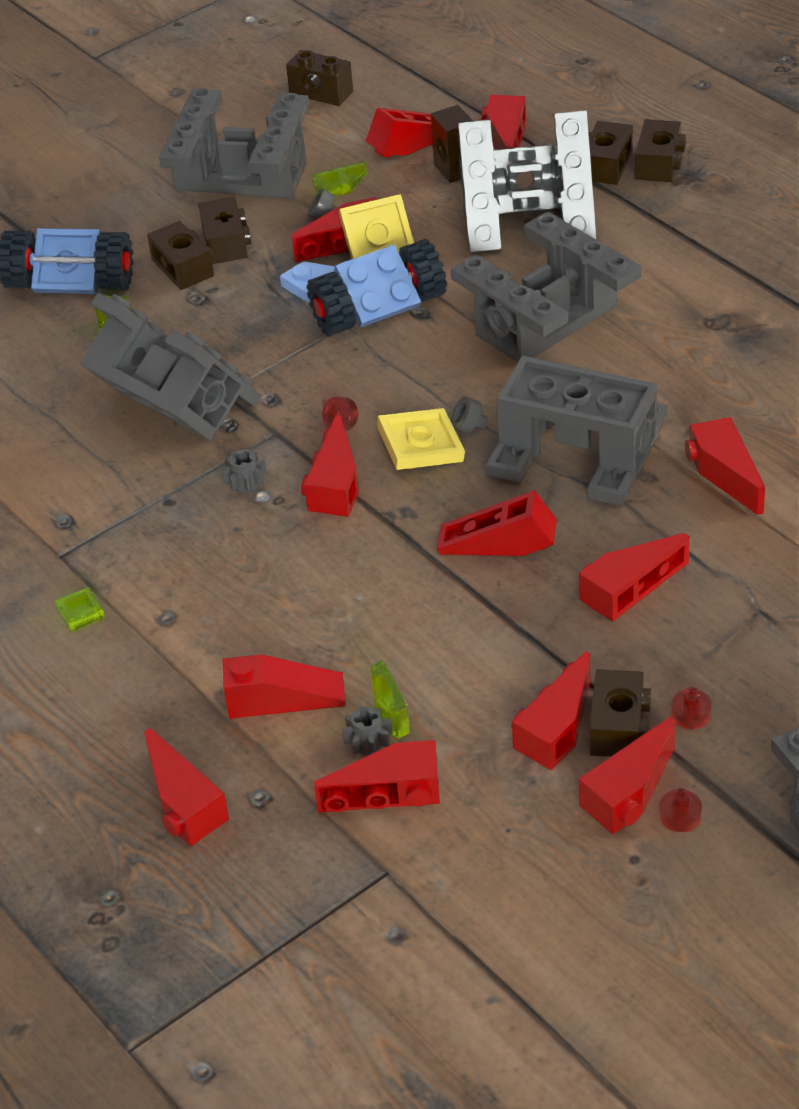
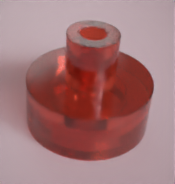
[322,397,358,431]
[671,687,712,729]
[660,788,702,832]

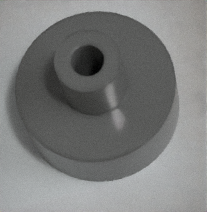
[307,188,337,220]
[451,396,487,434]

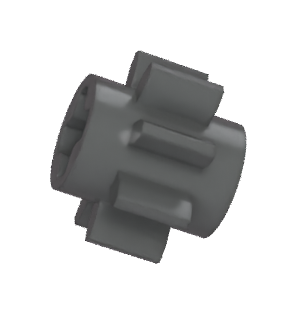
[222,449,267,493]
[342,706,393,755]

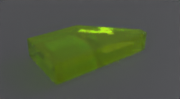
[312,162,368,197]
[370,660,410,739]

